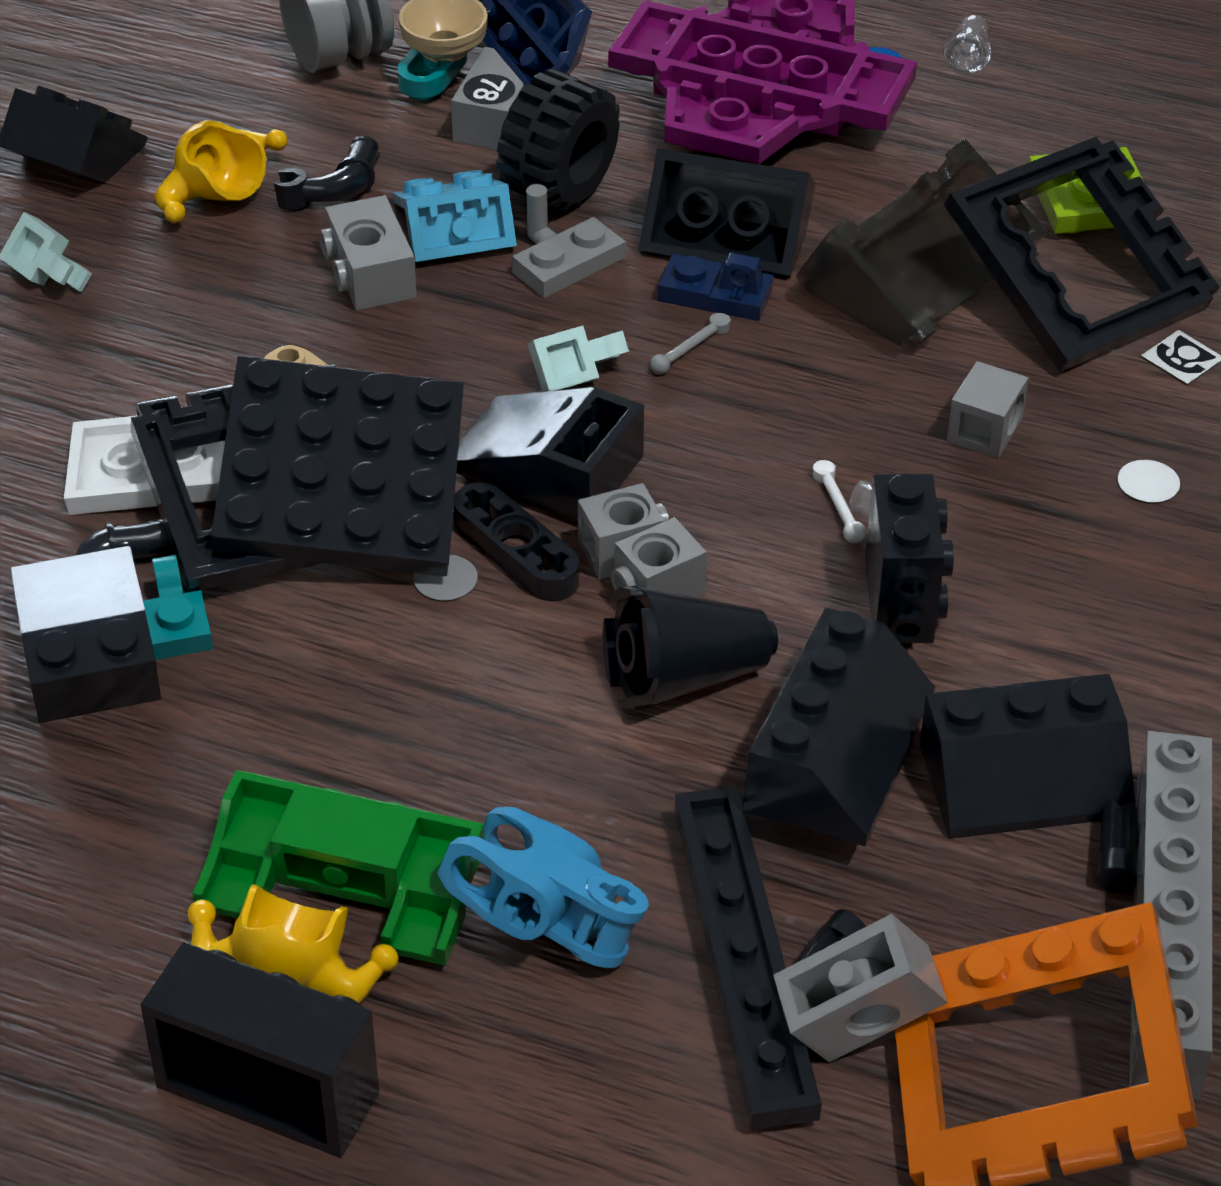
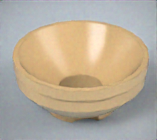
[399,0,488,62]

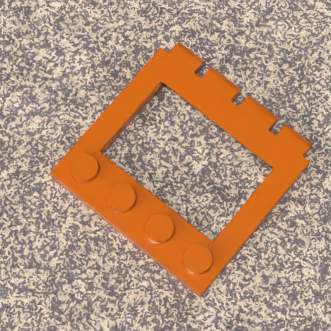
[895,902,1199,1186]

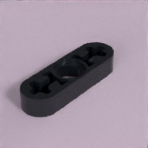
[454,482,579,601]

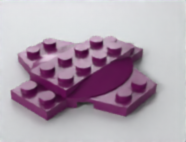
[608,0,917,164]

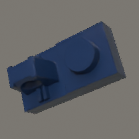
[658,252,774,321]

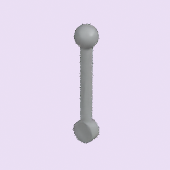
[649,313,731,375]

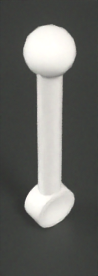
[813,460,866,544]

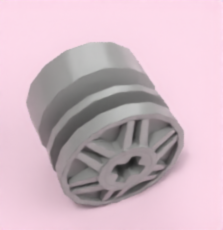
[279,0,394,73]

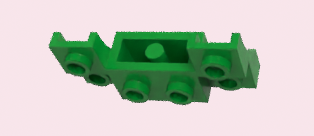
[192,770,485,966]

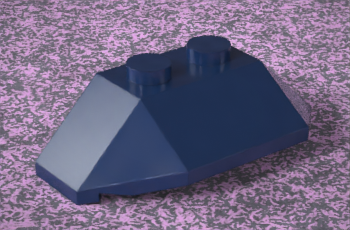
[478,0,592,86]

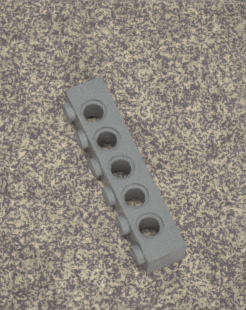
[1129,731,1212,1101]

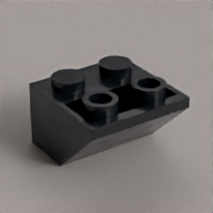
[0,86,148,183]

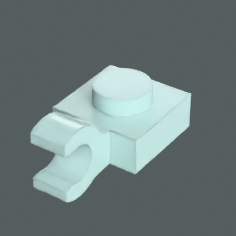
[0,212,92,292]
[527,325,629,392]

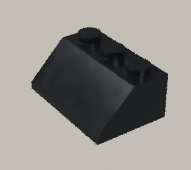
[638,148,816,277]
[920,674,1136,839]

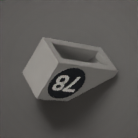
[451,47,524,150]

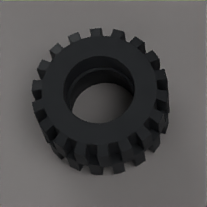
[496,69,620,212]

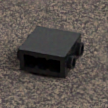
[865,474,954,644]

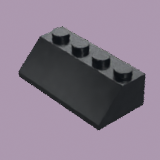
[742,607,935,846]

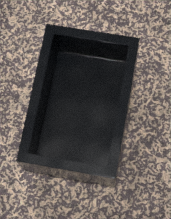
[140,942,380,1158]

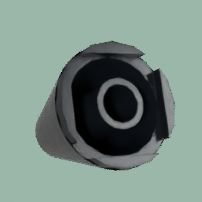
[602,586,778,710]

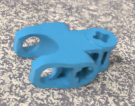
[437,807,649,968]

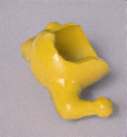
[154,120,288,224]
[188,884,399,1004]

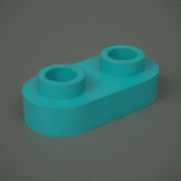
[398,48,468,101]

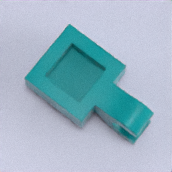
[143,555,213,660]

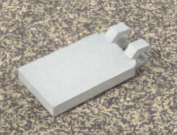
[64,416,225,515]

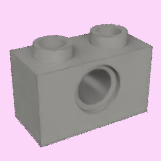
[319,195,417,311]
[773,914,948,1062]

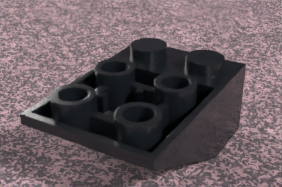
[456,387,644,520]

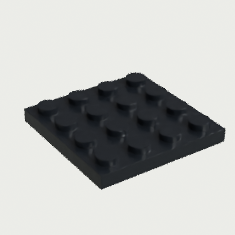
[210,355,464,576]

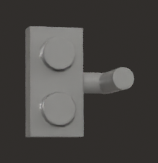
[512,184,626,298]

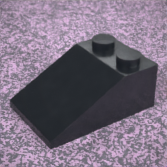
[11,546,162,723]

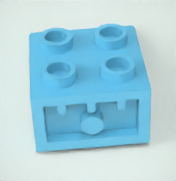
[392,170,517,262]

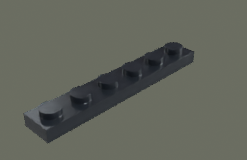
[674,786,822,1130]

